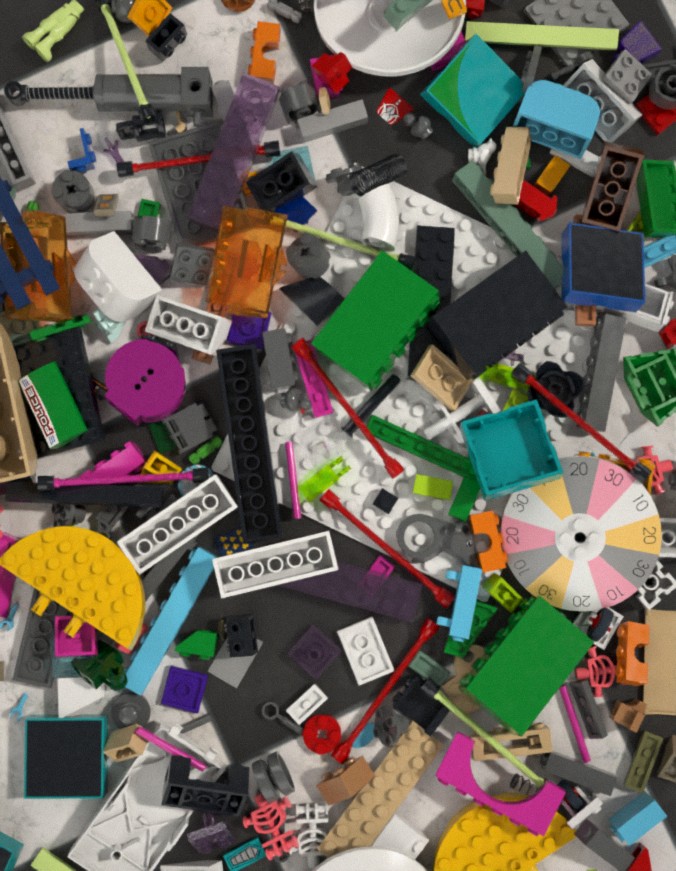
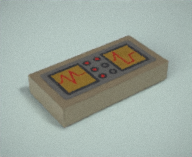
[94,194,119,217]

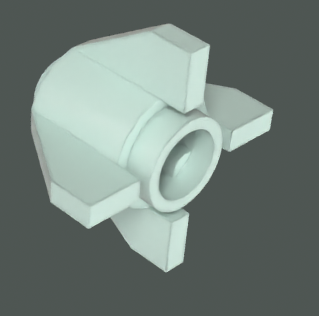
[92,308,126,344]

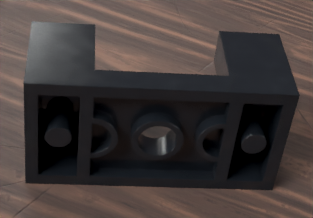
[161,755,250,817]

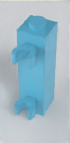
[436,565,482,642]

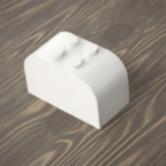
[74,231,162,322]

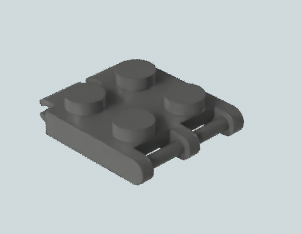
[162,403,218,455]

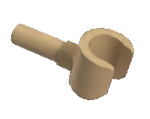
[175,111,188,133]

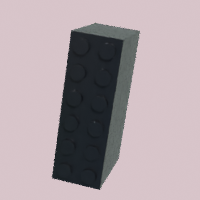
[426,251,567,380]

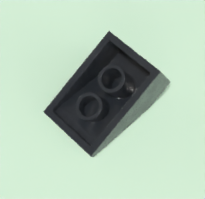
[246,151,317,215]

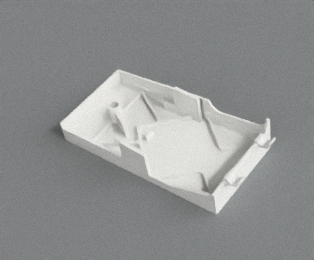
[67,720,225,871]

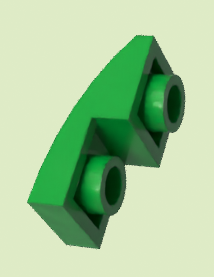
[448,477,480,522]

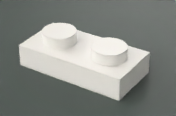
[286,683,328,725]

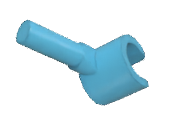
[0,604,19,632]
[10,693,28,722]

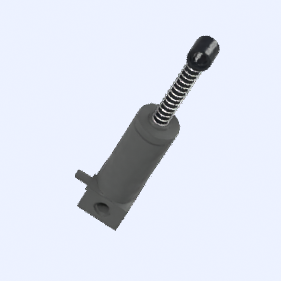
[4,67,213,127]

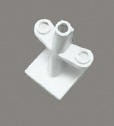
[423,378,501,444]

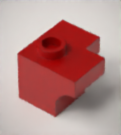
[312,52,352,94]

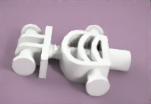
[289,803,329,868]

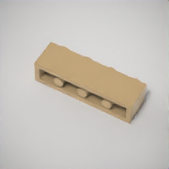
[490,127,532,204]

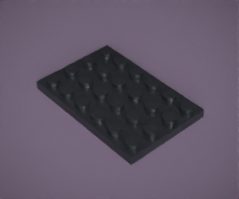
[14,328,106,459]

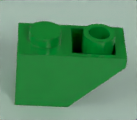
[174,629,218,660]

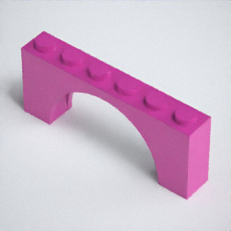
[435,731,566,836]

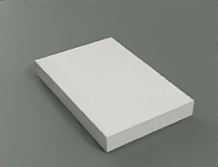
[337,616,395,685]

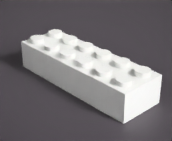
[117,474,238,575]
[212,531,338,598]

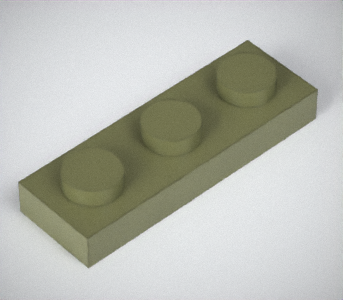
[623,730,664,794]

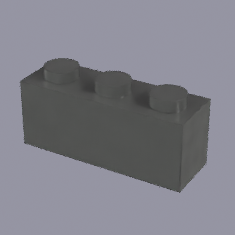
[262,328,299,391]

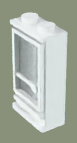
[596,283,674,332]

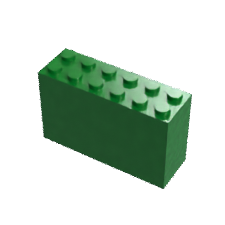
[311,250,441,391]
[458,595,594,736]

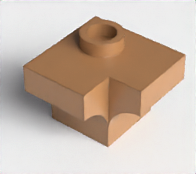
[609,698,647,733]

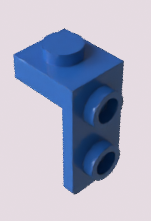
[67,128,97,174]

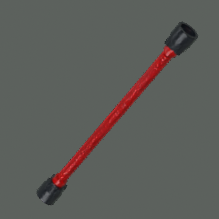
[116,140,281,178]
[511,363,652,483]

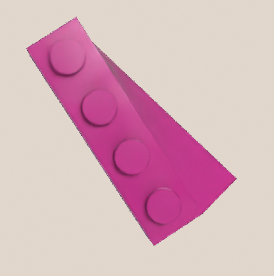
[78,441,147,485]
[0,532,21,618]

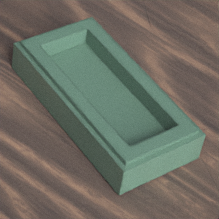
[408,650,451,688]

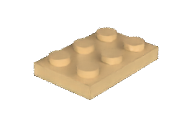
[410,344,473,411]

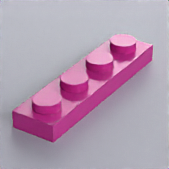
[296,339,334,419]

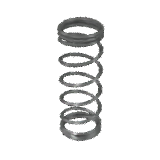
[510,773,537,795]

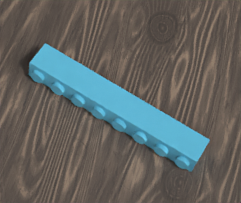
[124,547,218,696]

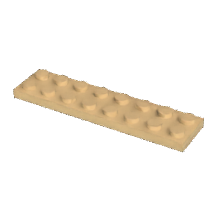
[317,721,444,858]

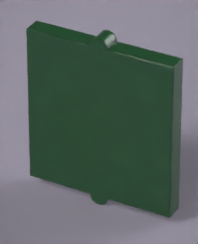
[148,412,183,454]

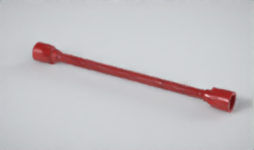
[292,338,405,479]
[319,489,455,608]
[331,618,440,764]

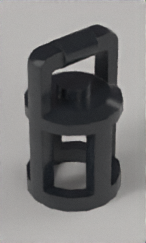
[116,111,166,142]

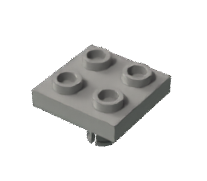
[602,49,652,104]

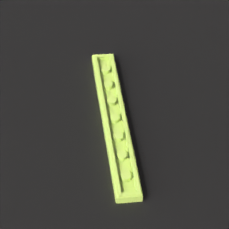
[465,21,619,50]

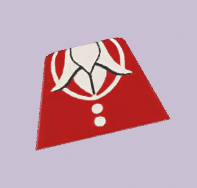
[376,87,414,125]

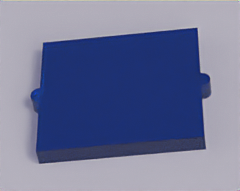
[273,197,318,233]

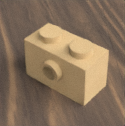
[103,724,148,763]

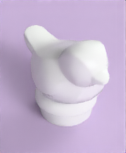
[468,138,497,175]

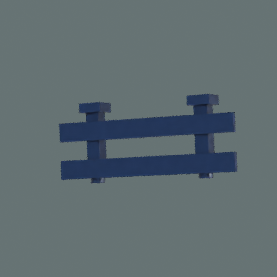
[0,177,60,310]

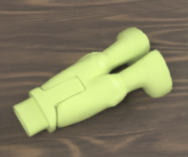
[22,0,84,62]

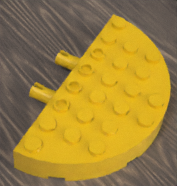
[0,526,145,651]
[432,792,576,871]

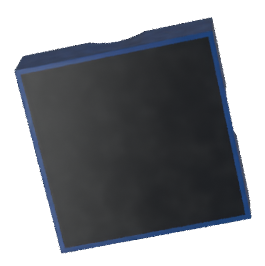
[561,222,645,312]

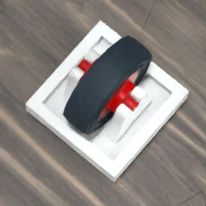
[573,607,624,650]
[557,779,603,829]

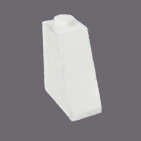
[57,675,111,718]

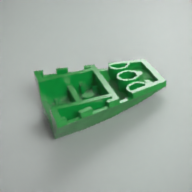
[623,348,676,427]

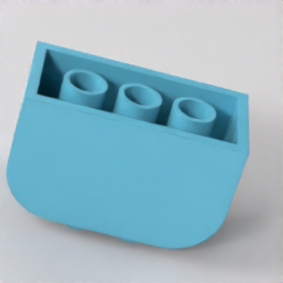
[512,80,600,159]

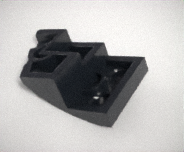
[279,277,344,327]

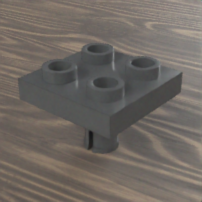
[169,243,215,285]

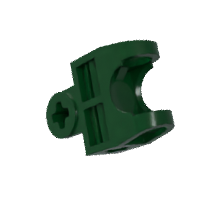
[71,639,128,691]

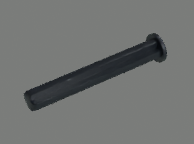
[341,374,401,438]

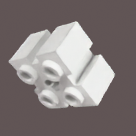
[635,560,676,610]

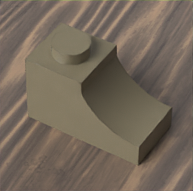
[657,735,676,783]

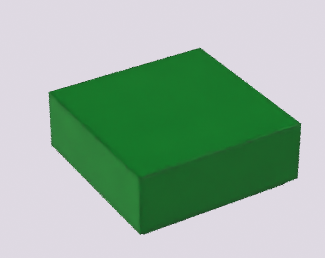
[137,199,161,219]

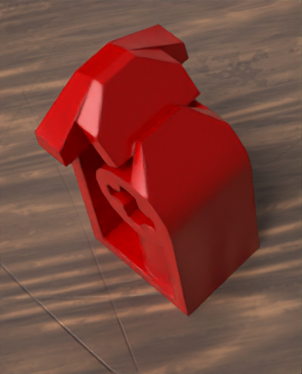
[512,180,557,222]

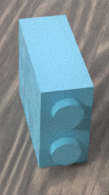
[608,791,667,846]

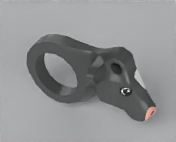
[396,514,478,567]

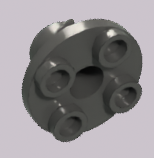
[325,162,362,196]
[52,504,86,527]
[111,692,151,729]
[373,706,409,747]

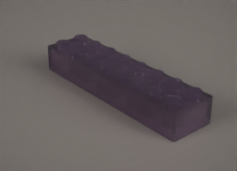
[187,72,280,235]
[272,542,423,622]

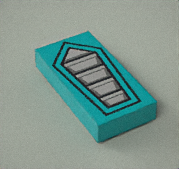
[223,836,266,871]

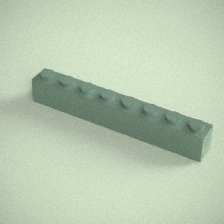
[452,160,563,290]

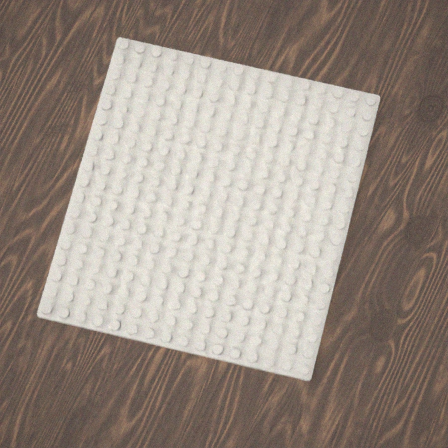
[212,166,606,602]

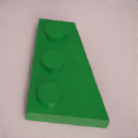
[27,314,91,342]
[444,601,498,658]

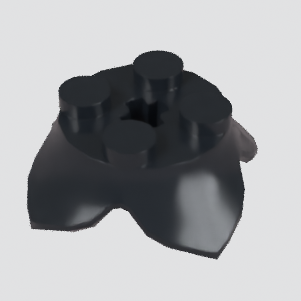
[527,361,585,418]

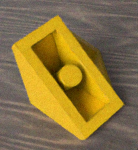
[137,451,182,485]

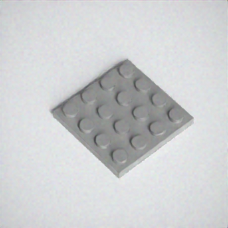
[524,0,629,66]

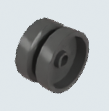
[252,751,295,804]

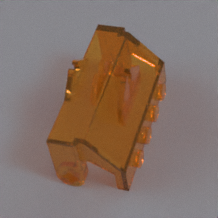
[205,205,288,318]
[0,211,77,323]

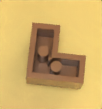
[316,755,375,806]

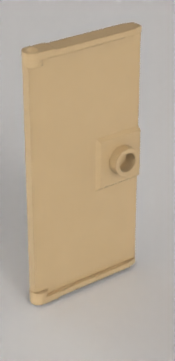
[643,609,676,715]

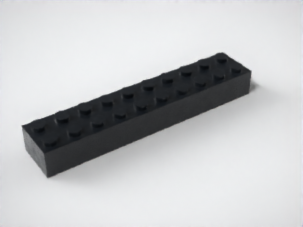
[216,344,283,543]

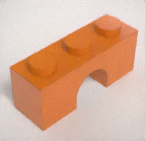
[248,21,281,86]
[468,510,508,573]
[615,621,650,686]

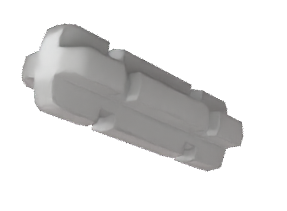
[267,0,302,23]

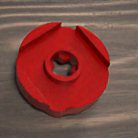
[303,714,341,755]

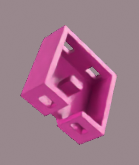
[55,616,98,658]

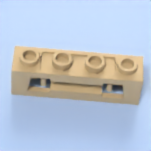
[470,722,553,761]

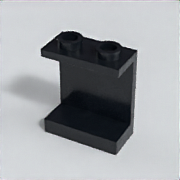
[392,673,452,737]

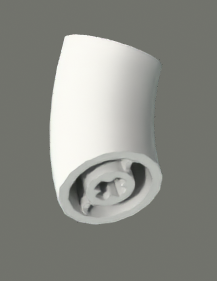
[358,184,399,252]

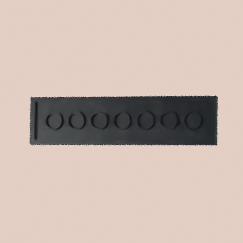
[407,225,455,377]

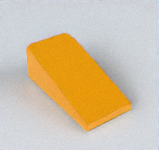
[534,155,571,196]

